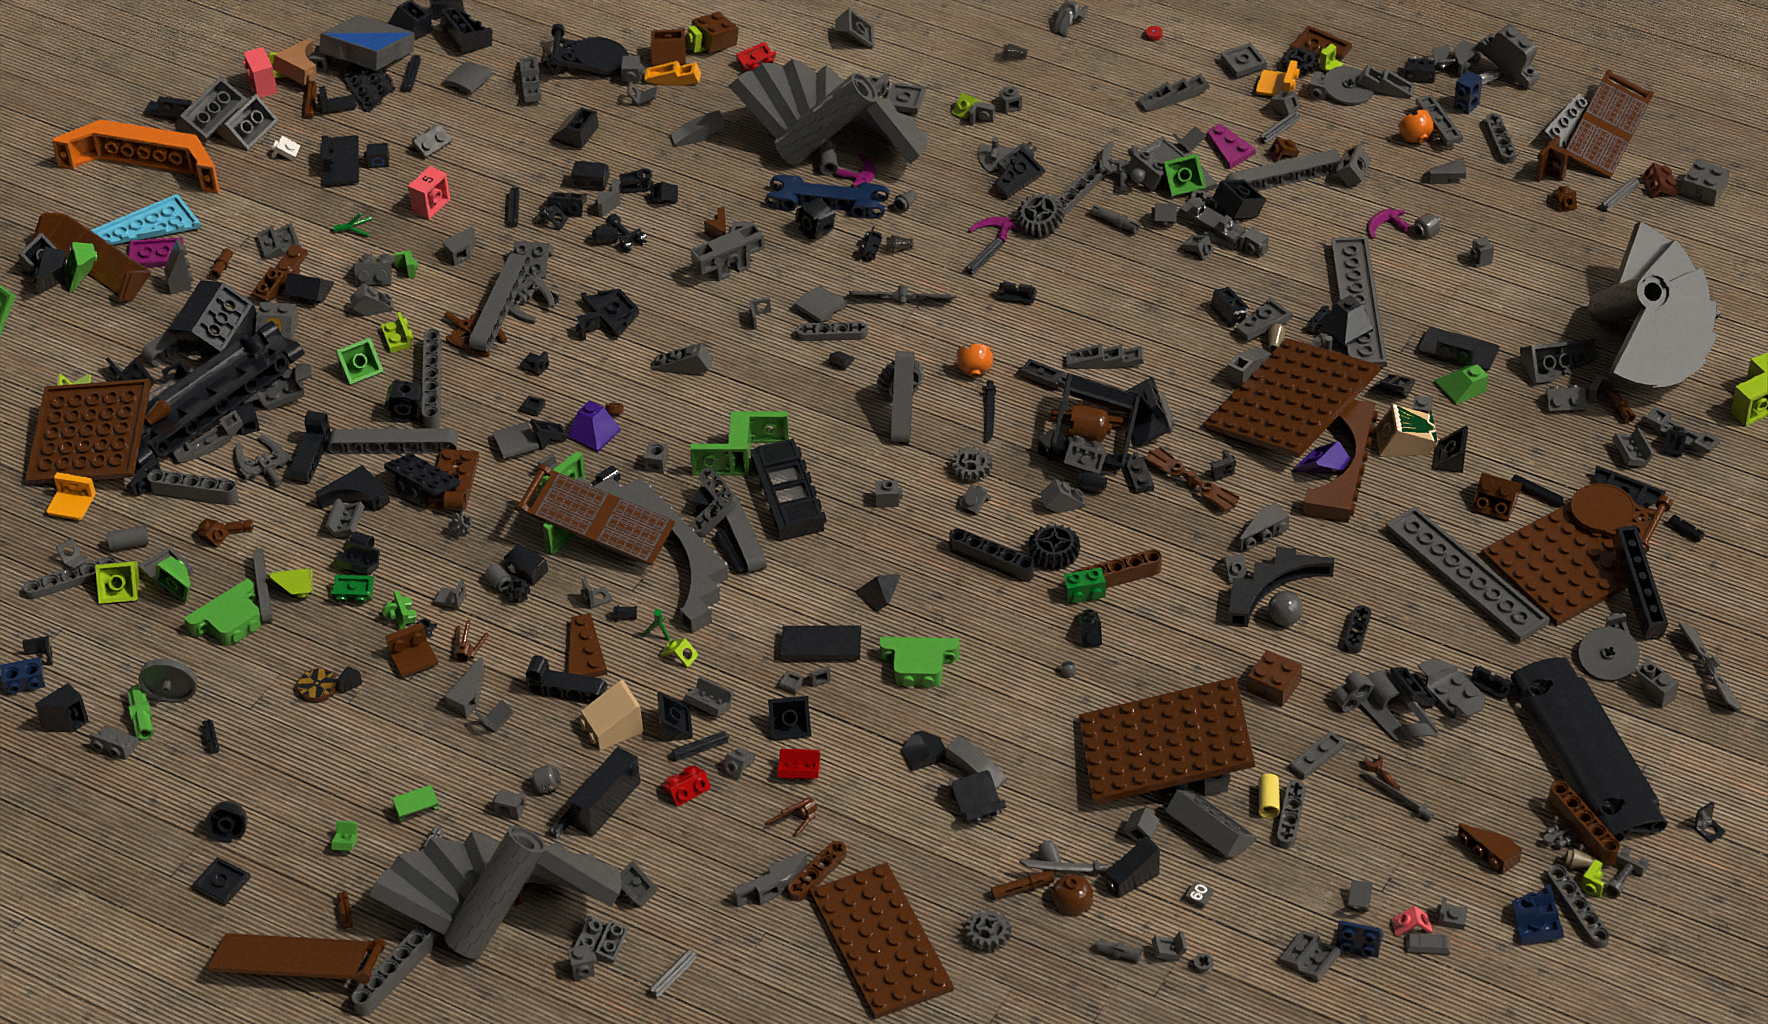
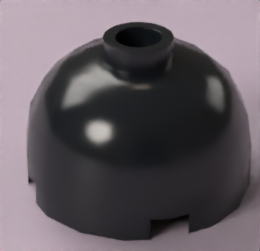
[205,801,248,843]

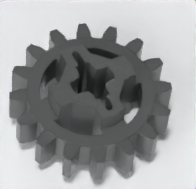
[951,446,993,482]
[965,908,1011,951]

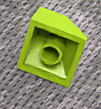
[95,561,140,604]
[270,568,313,598]

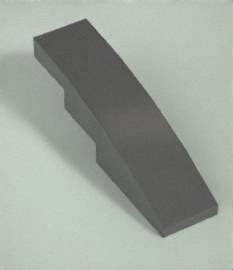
[519,57,542,103]
[1138,73,1210,111]
[1067,344,1144,369]

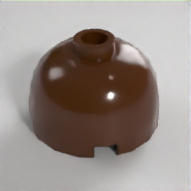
[1052,874,1093,917]

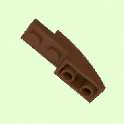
[251,244,309,301]

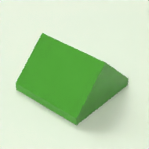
[336,338,384,385]

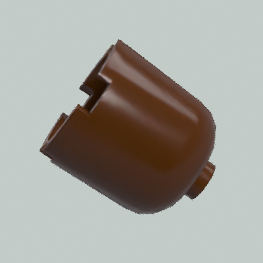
[1067,403,1112,443]

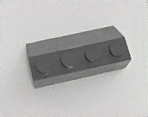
[174,77,247,140]
[1165,790,1258,858]

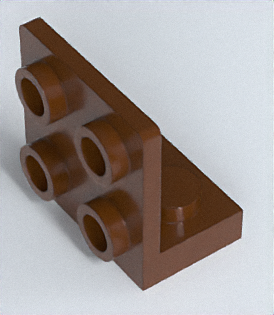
[385,622,438,677]

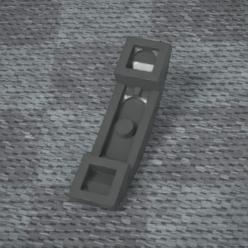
[1645,406,1720,453]
[172,410,243,462]

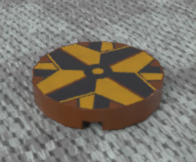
[297,668,338,703]

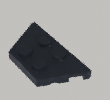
[581,289,639,338]
[1595,465,1666,512]

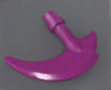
[837,153,876,186]
[1368,208,1410,238]
[969,216,1020,243]

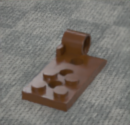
[428,449,479,511]

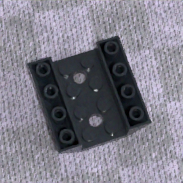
[168,280,257,354]

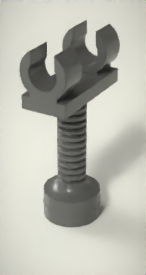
[1604,847,1650,898]

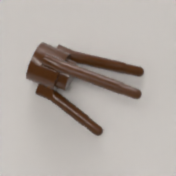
[453,620,489,662]
[766,797,817,837]

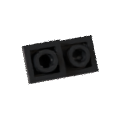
[130,457,161,497]

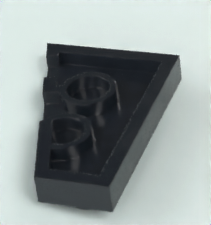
[995,147,1045,199]

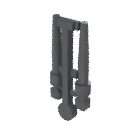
[1543,822,1579,849]

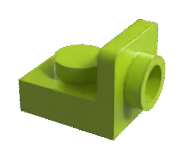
[1581,859,1604,898]

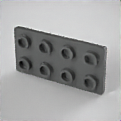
[1542,93,1589,149]

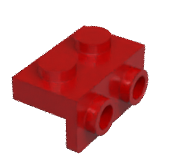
[735,42,777,72]
[778,749,820,780]
[660,766,711,806]

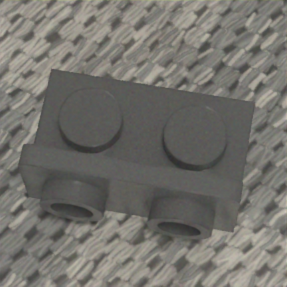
[89,725,139,760]

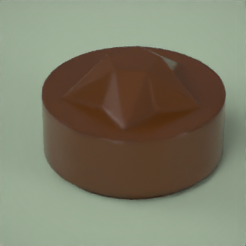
[605,402,624,415]

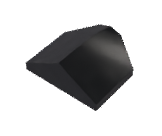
[1374,374,1415,398]
[902,731,949,771]

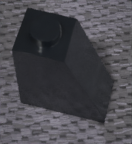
[1106,836,1160,898]

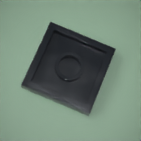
[191,857,251,906]

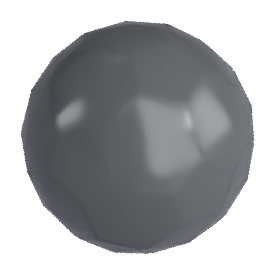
[1268,591,1303,626]

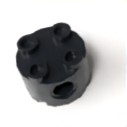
[795,198,836,240]
[384,380,423,423]

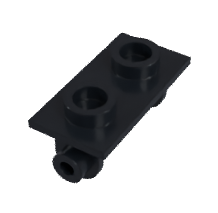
[858,226,883,261]
[998,281,1037,304]
[1470,666,1514,699]

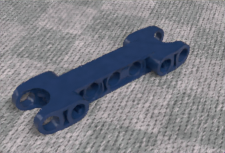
[765,175,890,219]

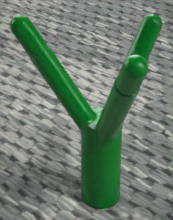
[333,213,372,237]
[642,609,670,640]

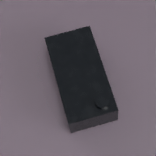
[569,747,641,837]

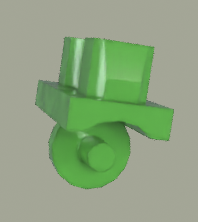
[382,591,417,630]

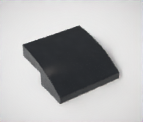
[1390,667,1438,706]

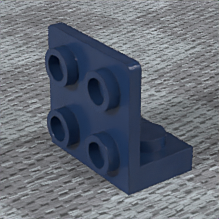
[1336,920,1383,958]

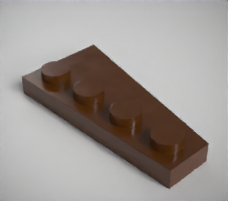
[568,613,608,677]

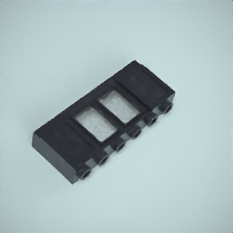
[750,438,827,541]

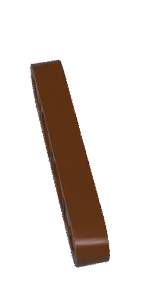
[788,841,847,901]

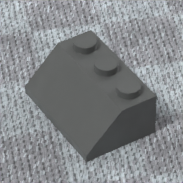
[216,94,279,151]

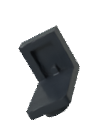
[316,86,357,113]
[1078,609,1102,647]

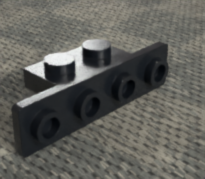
[145,96,192,119]
[105,357,157,402]

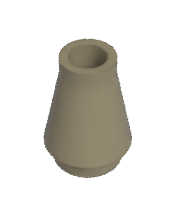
[1268,324,1286,352]
[1564,848,1597,869]

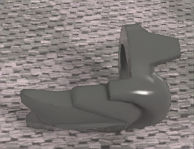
[1052,0,1088,37]

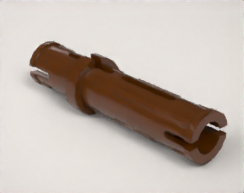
[991,870,1054,900]

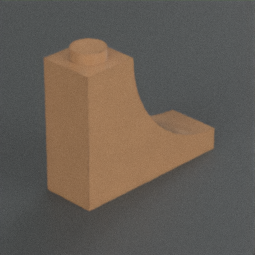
[273,38,316,85]

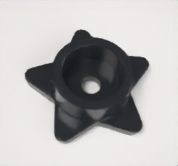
[412,618,437,637]

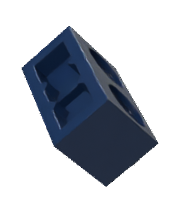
[1454,71,1482,114]
[0,657,46,695]

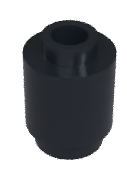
[592,226,618,244]
[1078,471,1108,493]

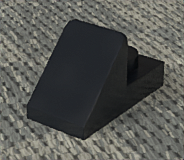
[530,419,569,450]

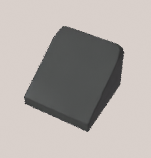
[808,666,831,687]

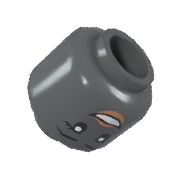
[530,765,561,794]

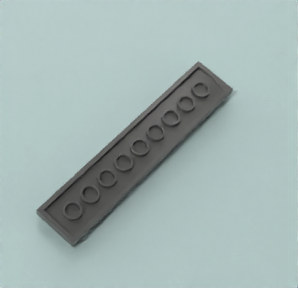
[1331,236,1387,367]
[1386,506,1550,642]

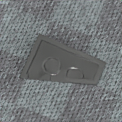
[1236,297,1292,341]

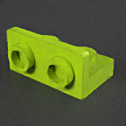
[381,312,413,353]

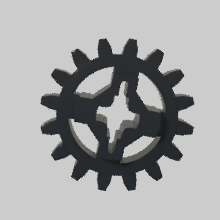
[1282,46,1319,76]

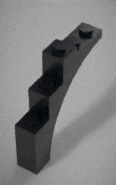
[1228,547,1335,627]

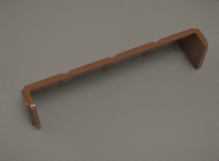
[32,213,151,301]

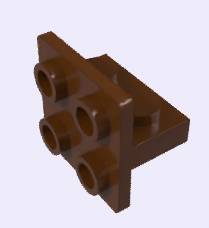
[1536,136,1569,182]

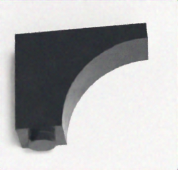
[315,465,390,512]

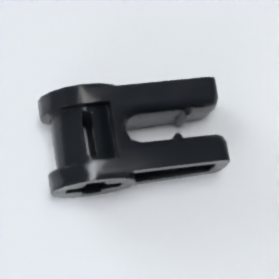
[619,168,654,194]

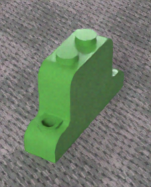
[184,578,262,646]
[880,637,960,687]

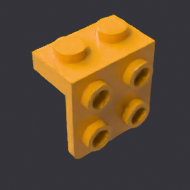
[1256,61,1300,96]
[47,473,96,520]

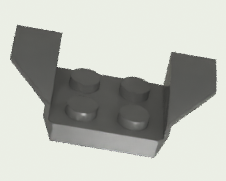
[244,364,312,410]
[1417,658,1486,718]

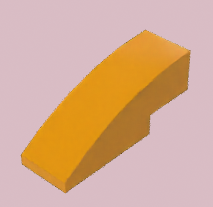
[644,61,701,86]

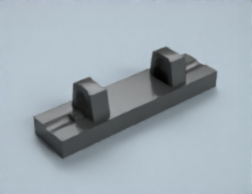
[1415,94,1463,146]
[1180,198,1246,244]

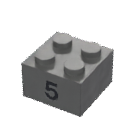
[1680,159,1730,207]

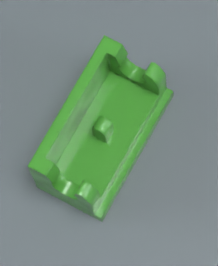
[392,785,439,822]

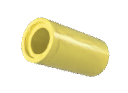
[1258,774,1280,819]

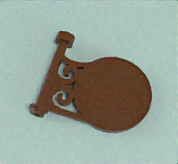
[1570,483,1673,553]

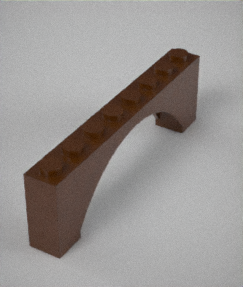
[1303,400,1378,523]

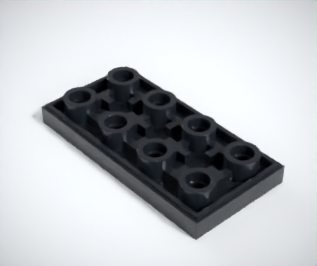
[781,625,862,660]

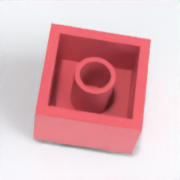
[242,47,278,98]
[408,166,451,219]

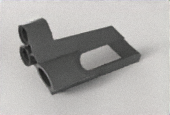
[1332,669,1439,741]

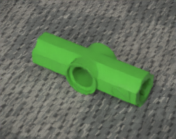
[127,684,154,741]

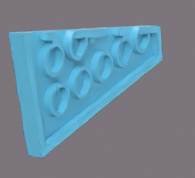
[91,194,201,245]

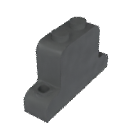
[1475,24,1539,91]

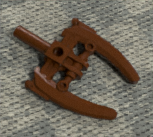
[444,310,507,357]

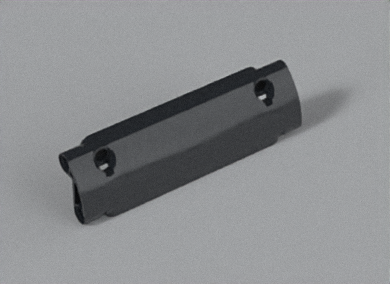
[136,321,305,468]
[1510,657,1668,843]

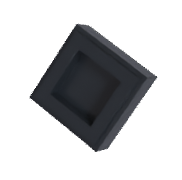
[520,396,546,417]

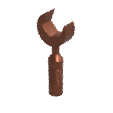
[1364,754,1400,791]

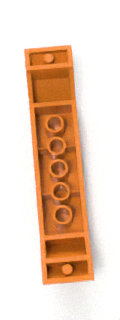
[52,119,220,193]

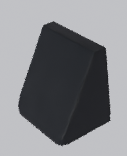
[829,351,855,370]
[337,666,362,694]

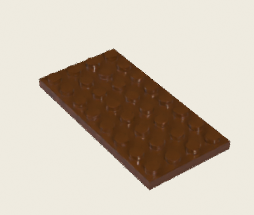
[810,862,954,1019]

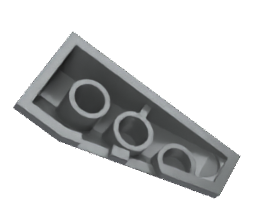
[1520,339,1597,383]

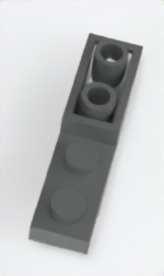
[733,851,807,907]

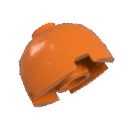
[1398,110,1434,143]
[956,344,993,378]

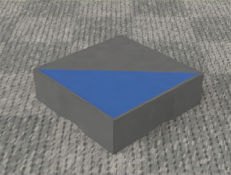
[319,15,415,71]

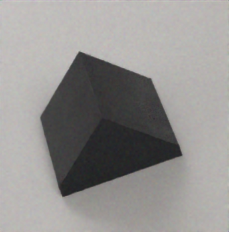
[18,232,57,277]
[1433,426,1468,473]
[657,691,693,742]
[768,696,812,740]

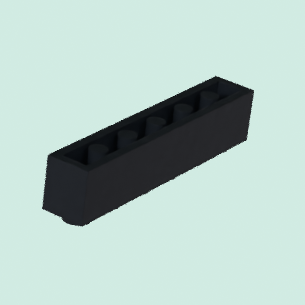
[1612,526,1668,639]

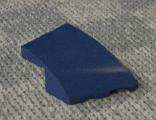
[1512,884,1564,944]

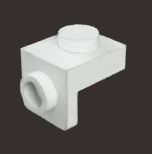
[271,136,300,161]

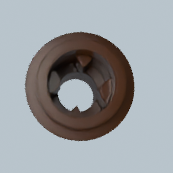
[145,399,172,426]

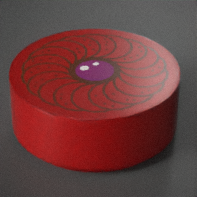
[1146,26,1163,41]

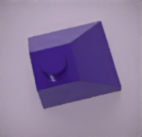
[568,400,621,453]
[1293,441,1351,473]

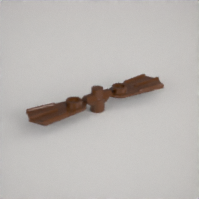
[1145,447,1240,511]

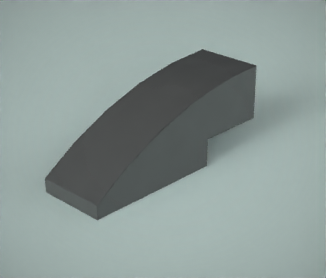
[1358,64,1415,98]
[671,110,725,147]
[946,735,1007,790]

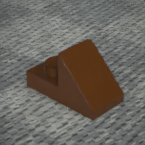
[704,207,726,239]

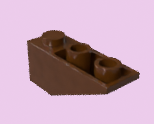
[1457,823,1522,875]

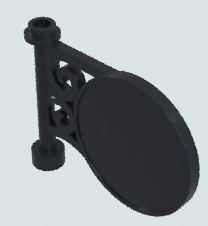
[547,24,629,74]

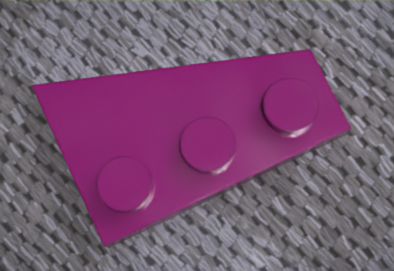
[1207,123,1256,169]

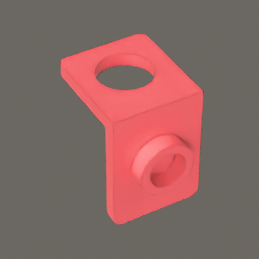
[1392,906,1432,936]

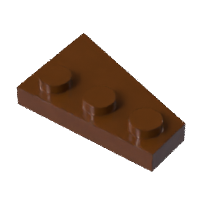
[1290,25,1352,59]

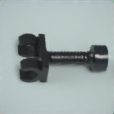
[606,214,647,253]

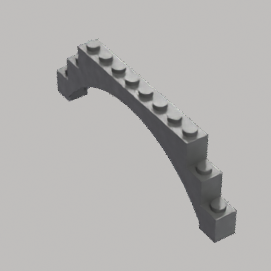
[575,476,729,633]

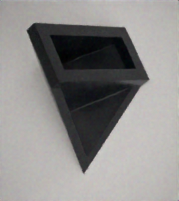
[854,574,900,612]

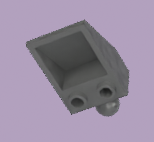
[1126,136,1186,191]

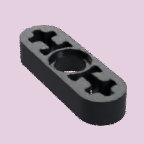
[1344,605,1371,654]

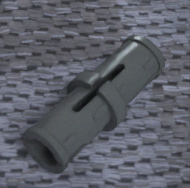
[1097,938,1142,962]

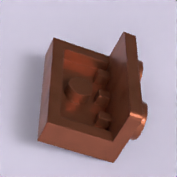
[1643,162,1679,198]

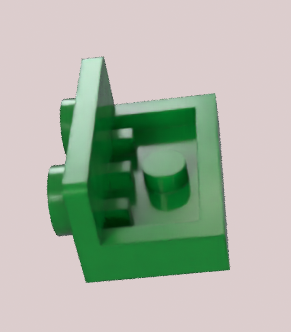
[1063,568,1106,604]
[331,575,375,603]

